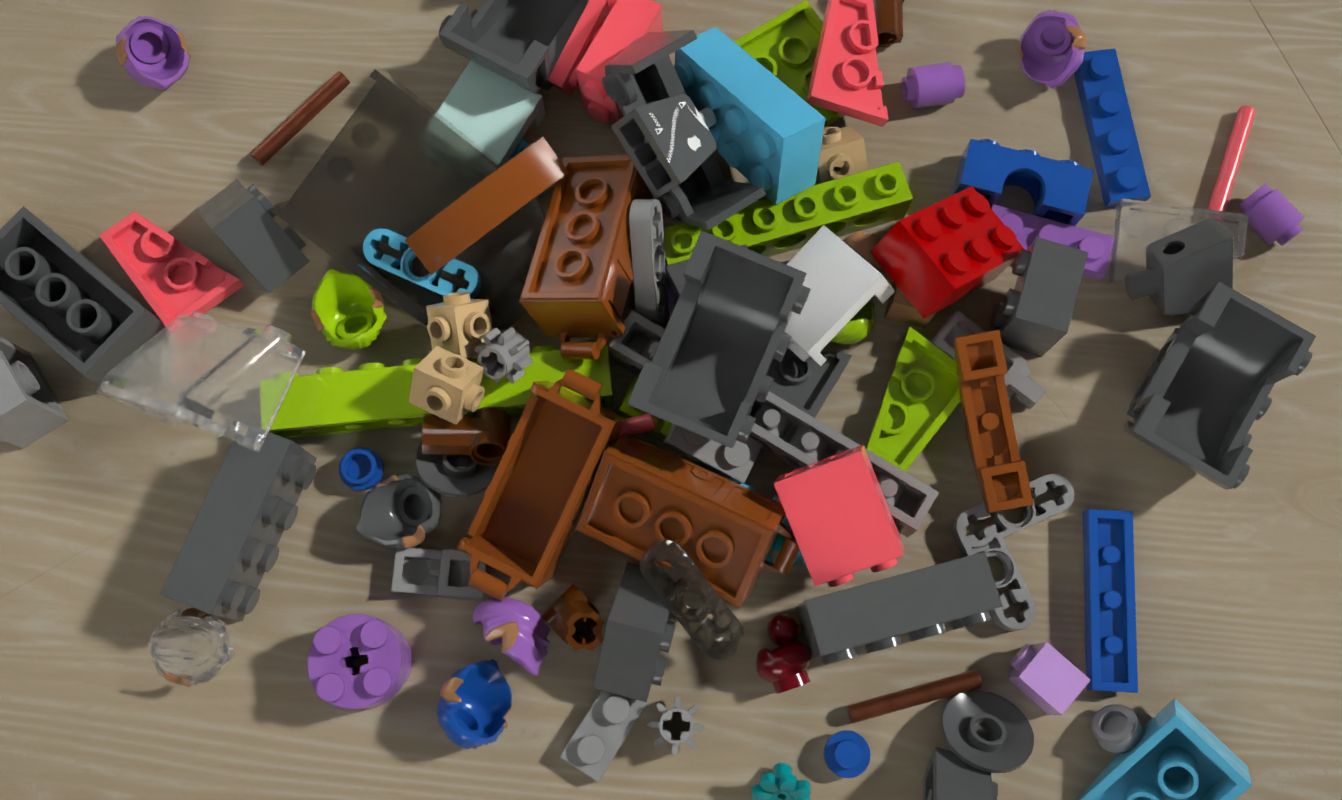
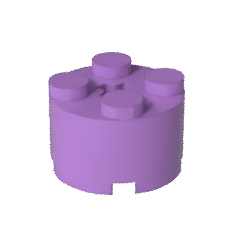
[308,614,412,709]

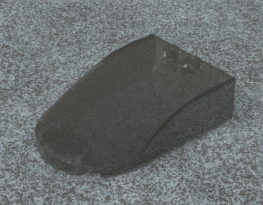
[271,69,546,330]

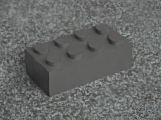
[0,206,165,389]
[160,422,317,621]
[795,552,1003,665]

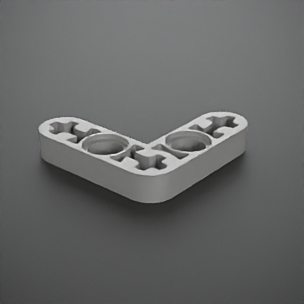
[952,473,1075,631]

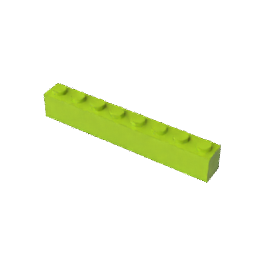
[258,341,614,439]

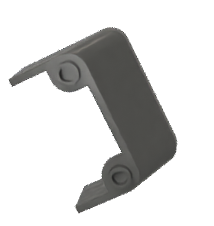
[602,30,766,230]

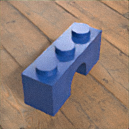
[952,139,1094,226]

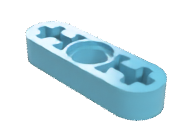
[363,228,481,299]

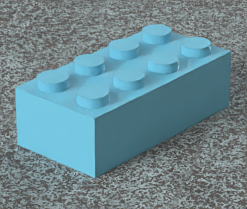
[674,27,825,205]

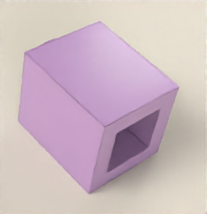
[1007,642,1090,715]

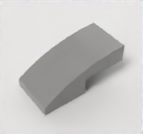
[391,547,486,599]

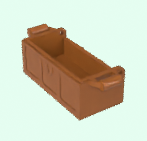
[519,154,659,360]
[457,369,626,601]
[576,433,800,609]

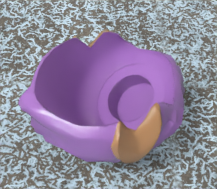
[1017,9,1087,89]
[116,16,191,91]
[473,597,551,675]

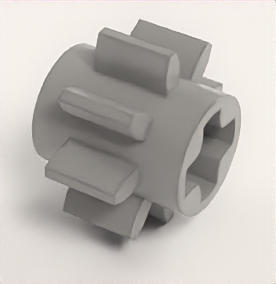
[475,327,533,383]
[647,696,705,756]

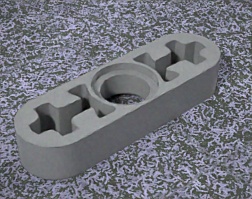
[629,199,668,323]

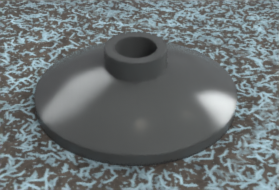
[416,441,498,497]
[941,691,1034,773]

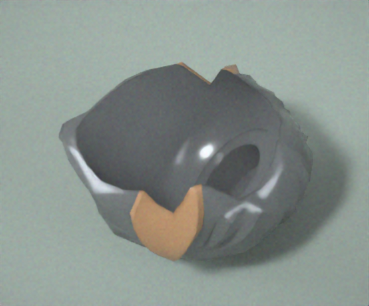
[355,473,442,549]

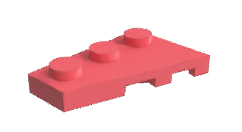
[547,0,617,96]
[806,0,888,127]
[99,211,245,335]

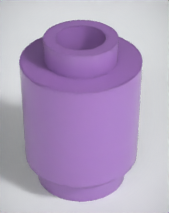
[901,62,965,109]
[1238,184,1305,246]

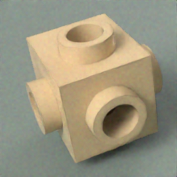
[815,125,868,185]
[426,292,492,359]
[409,346,485,424]

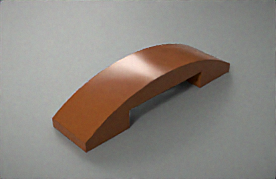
[405,137,569,275]
[954,330,1033,513]

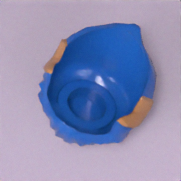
[437,659,512,749]

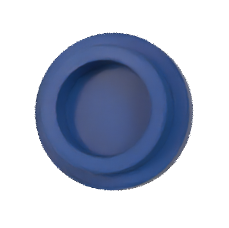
[339,447,384,491]
[824,730,871,778]

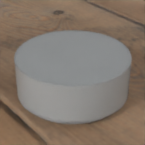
[1091,704,1142,753]

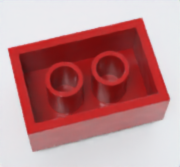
[870,186,1025,319]

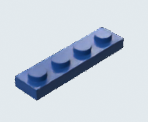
[1074,48,1151,208]
[1083,509,1138,693]

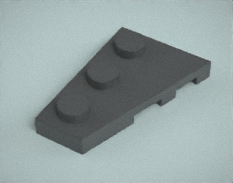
[767,348,853,418]

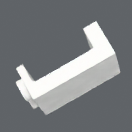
[785,225,895,366]

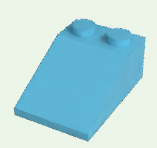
[1077,698,1252,800]

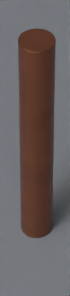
[251,71,350,166]
[847,670,982,724]

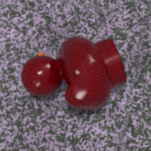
[756,614,812,694]

